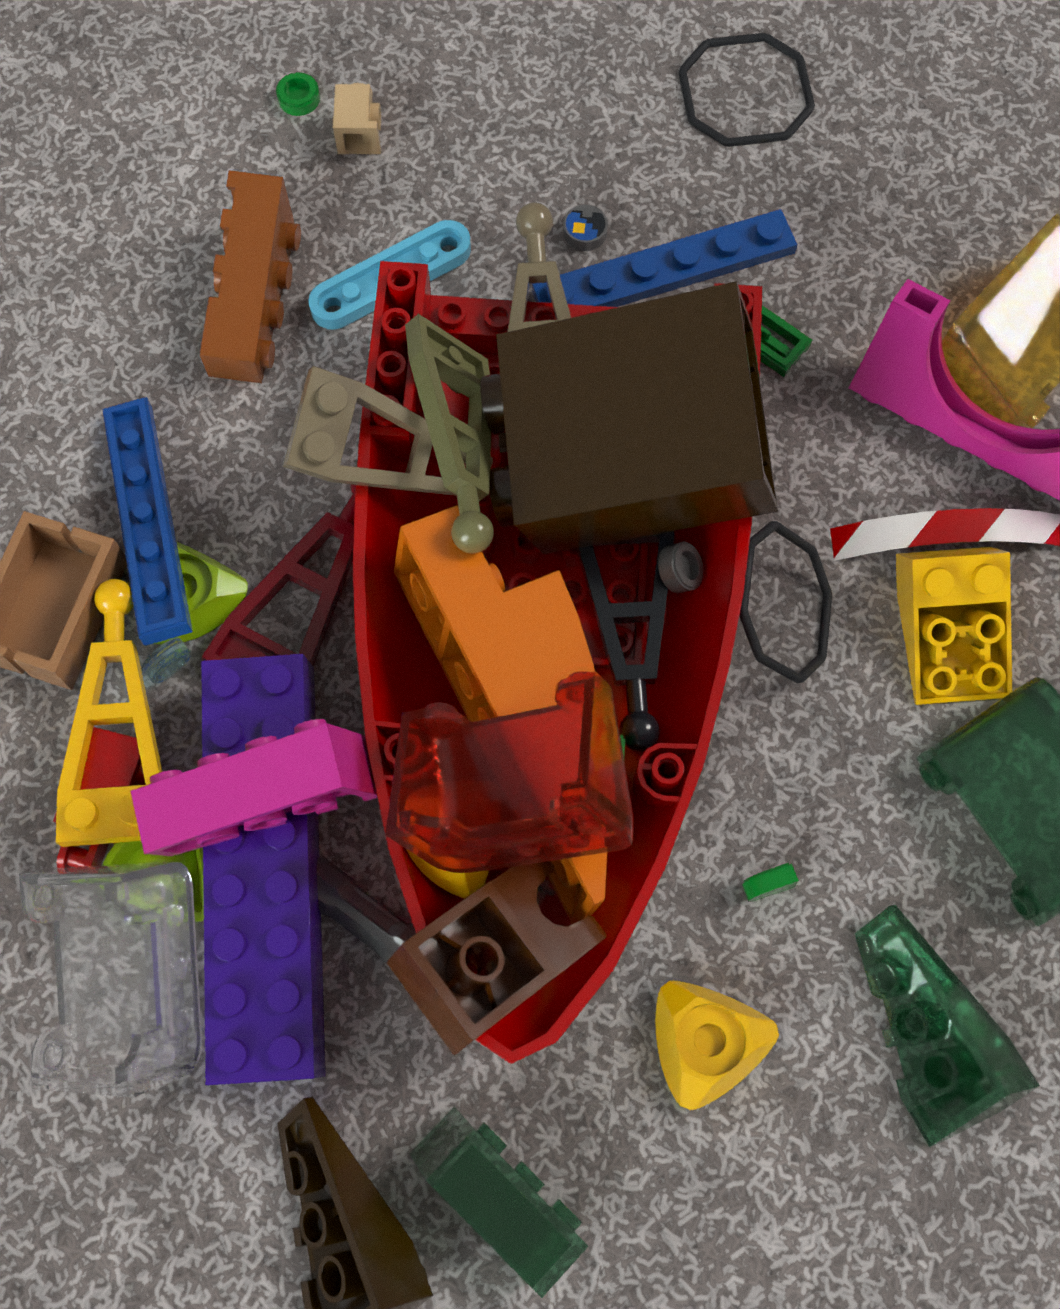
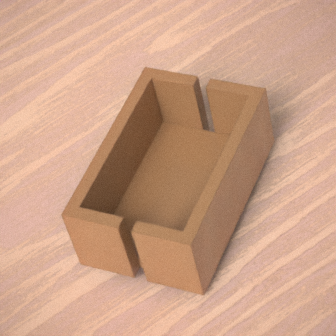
[0,511,127,690]

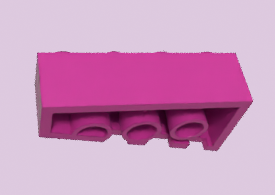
[131,719,378,856]

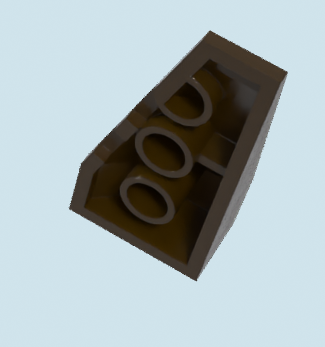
[277,1096,433,1309]

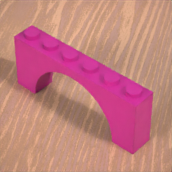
[849,279,1060,501]

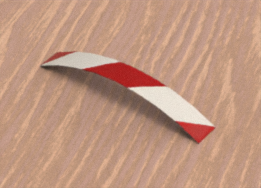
[830,508,1060,561]

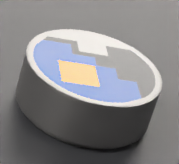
[563,205,608,251]

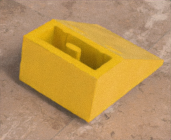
[896,547,1012,705]

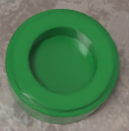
[276,72,320,116]

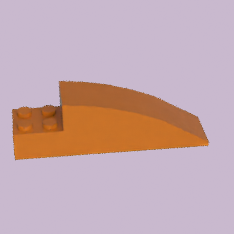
[393,506,611,924]

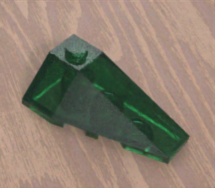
[855,905,1040,1147]

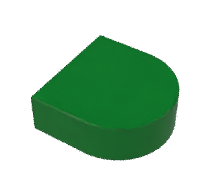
[742,863,799,902]

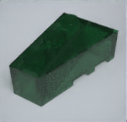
[409,1106,589,1298]

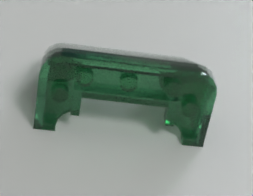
[917,677,1060,927]

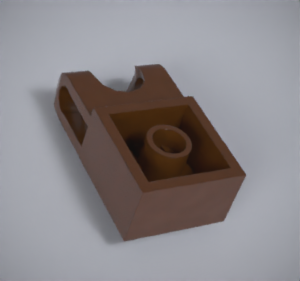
[386,848,607,1056]

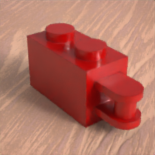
[53,727,146,878]

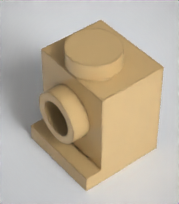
[333,83,381,154]

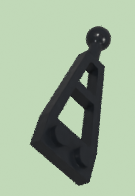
[576,531,675,752]

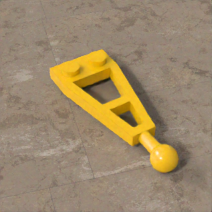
[56,579,162,847]

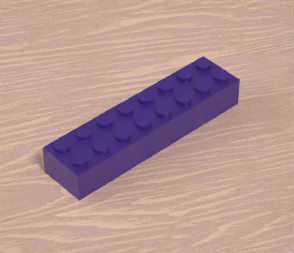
[201,654,326,1086]

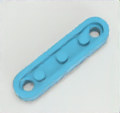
[308,220,471,330]

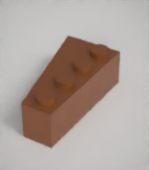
[200,170,301,383]

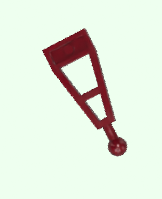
[201,484,356,667]

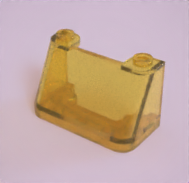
[942,213,1060,429]

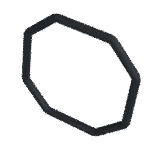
[678,33,815,147]
[739,521,832,683]

